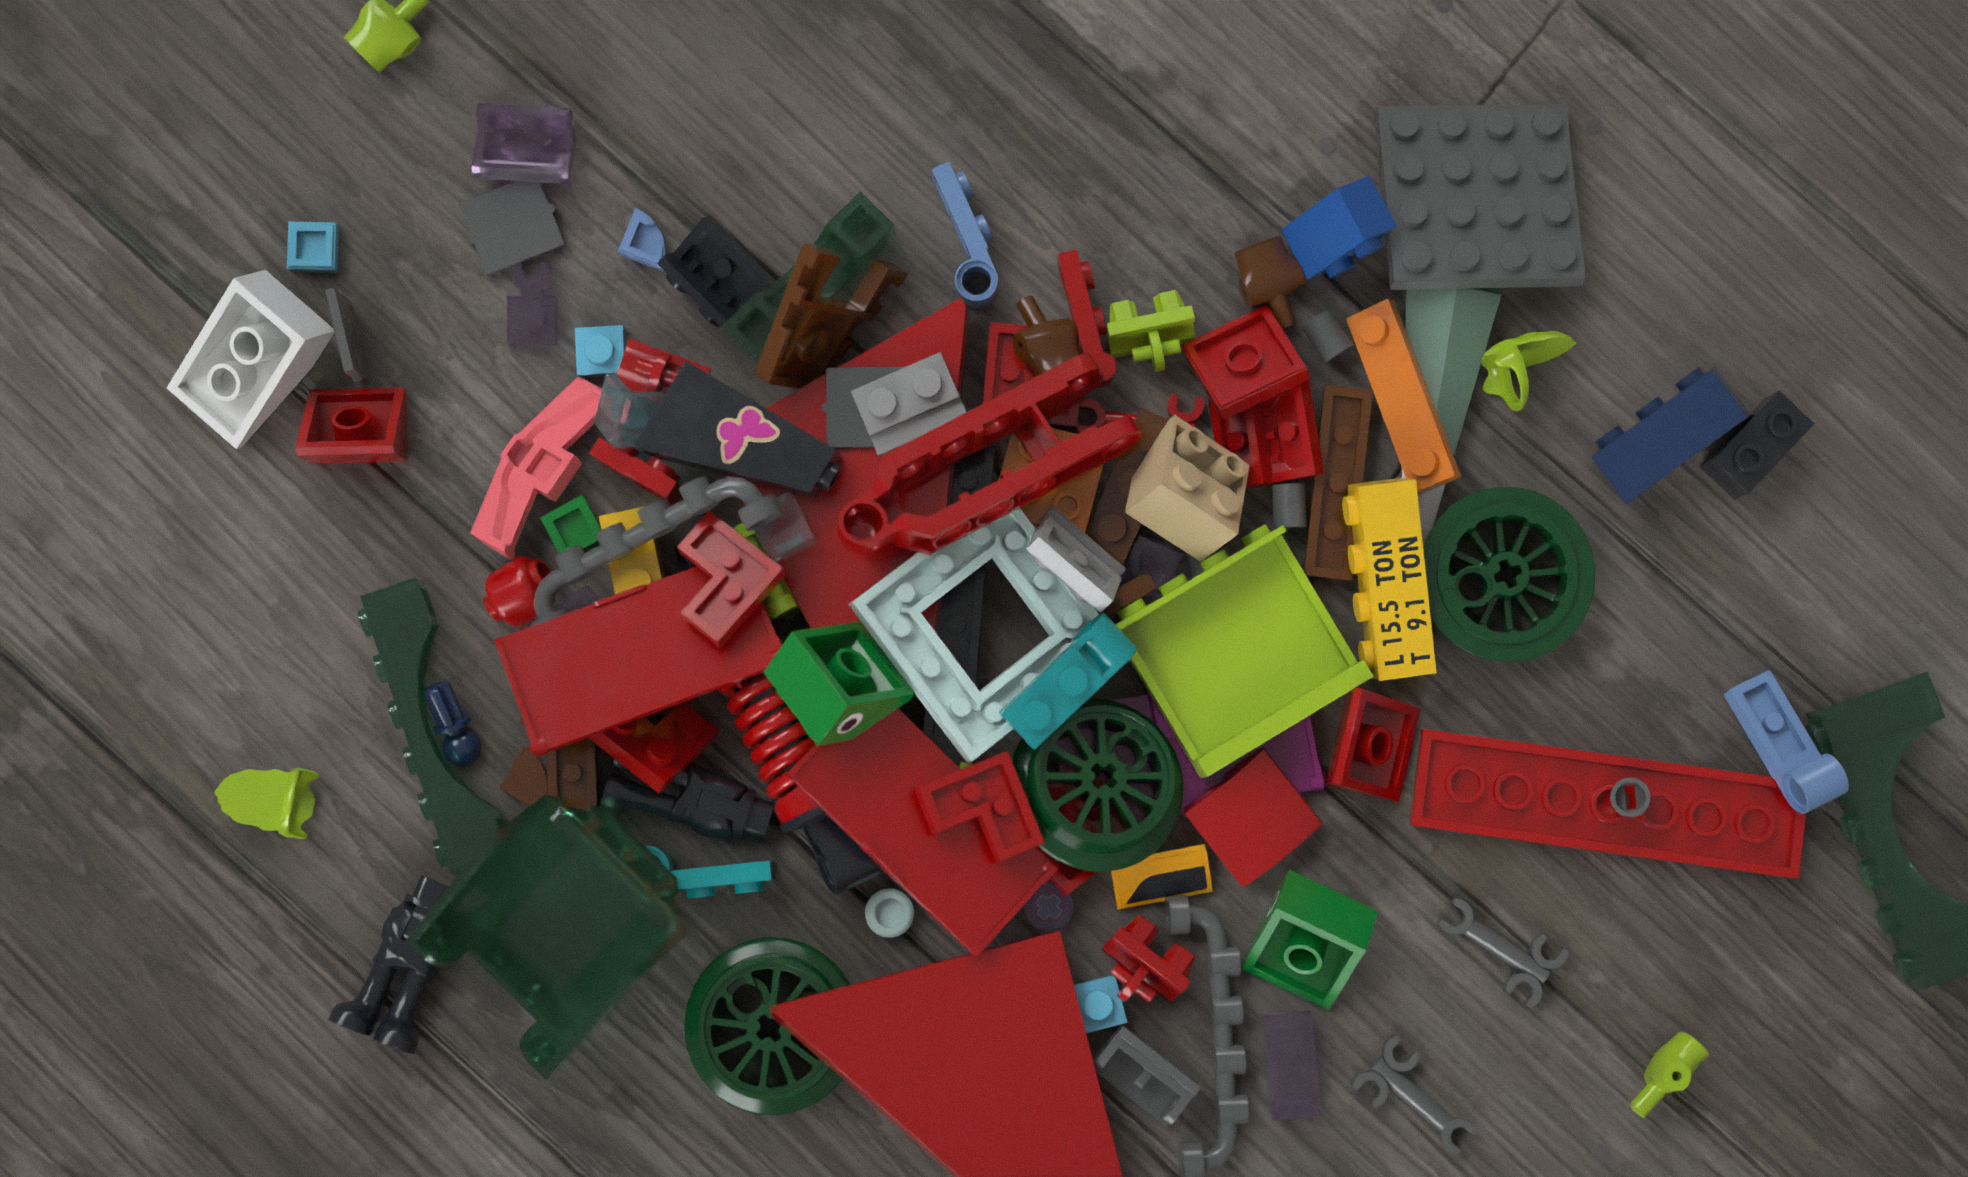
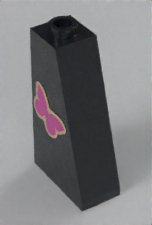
[634,361,842,499]

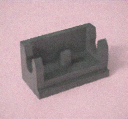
[1093,1024,1201,1127]

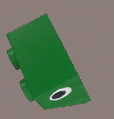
[764,621,915,746]
[1241,869,1378,1010]

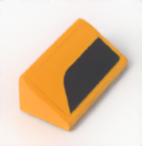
[1110,844,1213,910]

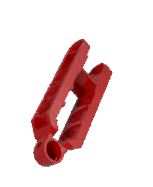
[838,353,1142,555]

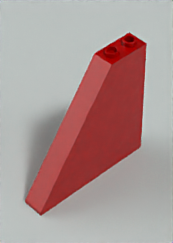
[727,298,970,671]
[769,931,1123,1177]

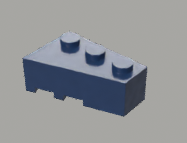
[1592,366,1749,504]

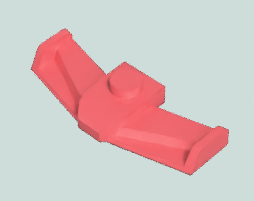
[470,376,621,560]

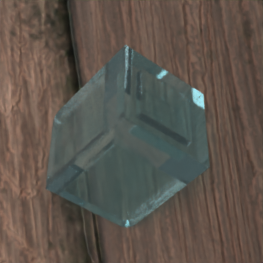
[594,374,665,448]
[754,491,819,564]

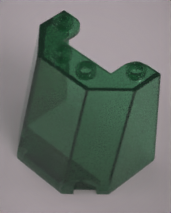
[406,794,687,1080]

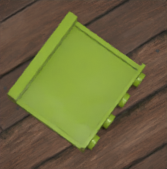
[1116,524,1374,778]

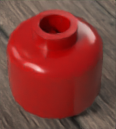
[483,555,555,628]

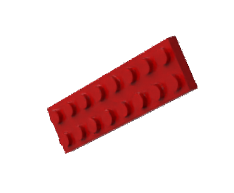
[1409,729,1806,879]

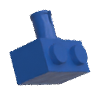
[1281,176,1397,280]

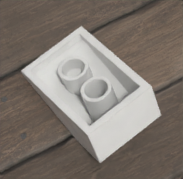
[167,270,335,449]

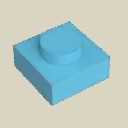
[575,325,626,378]
[1074,975,1127,1033]

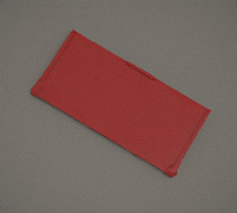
[494,566,782,757]
[785,709,1061,957]

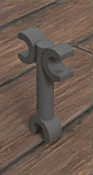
[1436,898,1569,1008]
[1350,1035,1478,1155]

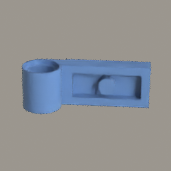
[932,162,998,310]
[1724,670,1849,814]

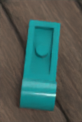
[999,612,1137,750]
[625,846,775,899]

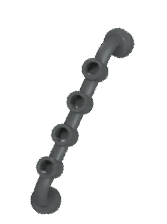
[530,476,783,627]
[1165,895,1249,1177]

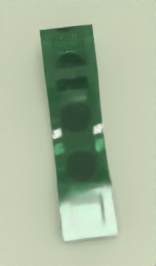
[722,191,896,366]

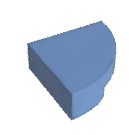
[618,208,667,272]

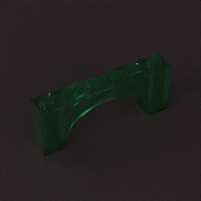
[1805,671,1968,989]

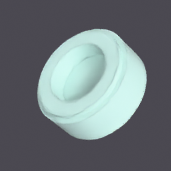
[865,888,914,938]

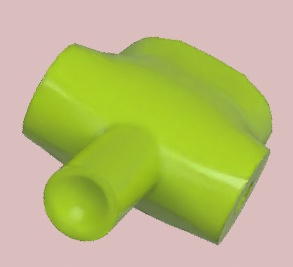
[344,0,430,73]
[1629,1031,1709,1118]

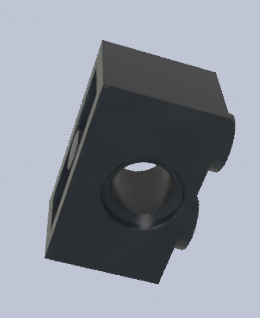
[1700,391,1815,500]

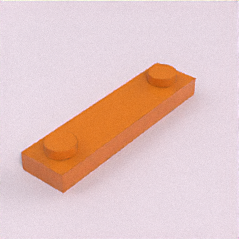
[1346,299,1461,496]

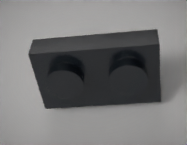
[658,216,777,330]

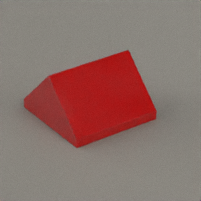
[295,387,407,464]
[1325,688,1421,802]

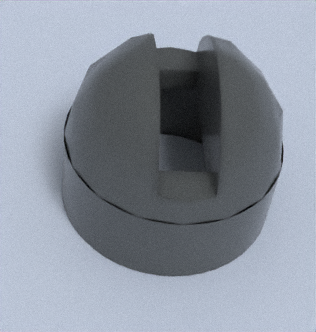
[1610,778,1651,817]

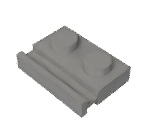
[851,352,966,458]
[1026,506,1126,613]

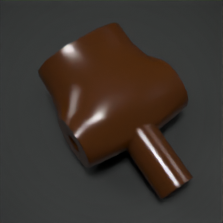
[1234,236,1305,329]
[1013,296,1081,376]

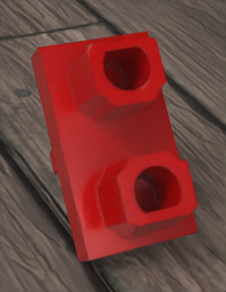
[612,338,711,402]
[1101,915,1195,1003]

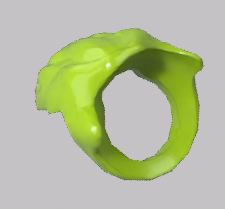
[1481,331,1576,412]
[214,768,319,839]

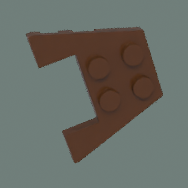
[754,243,908,389]

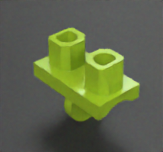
[1107,290,1195,372]

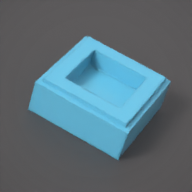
[287,222,340,273]

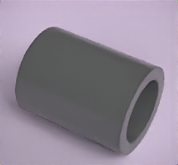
[1302,309,1354,364]
[1271,483,1307,530]

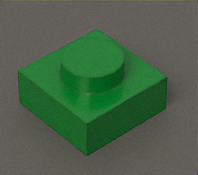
[540,495,601,553]

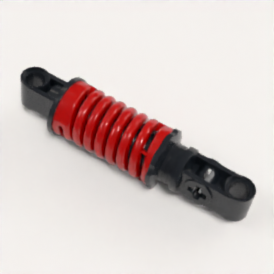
[674,542,880,895]

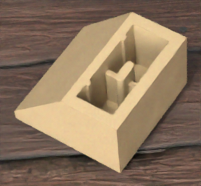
[1125,415,1249,562]

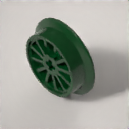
[1423,487,1596,662]
[1012,699,1183,872]
[684,937,850,1115]

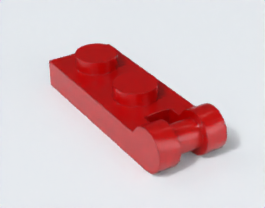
[1057,249,1116,388]

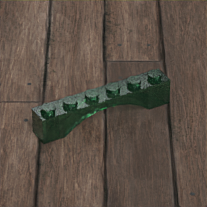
[358,577,514,874]

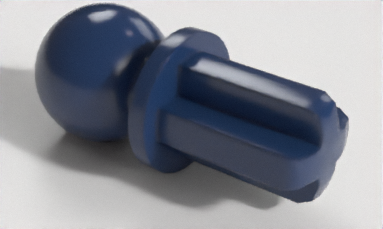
[424,681,482,767]

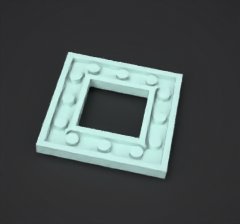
[848,508,1099,763]

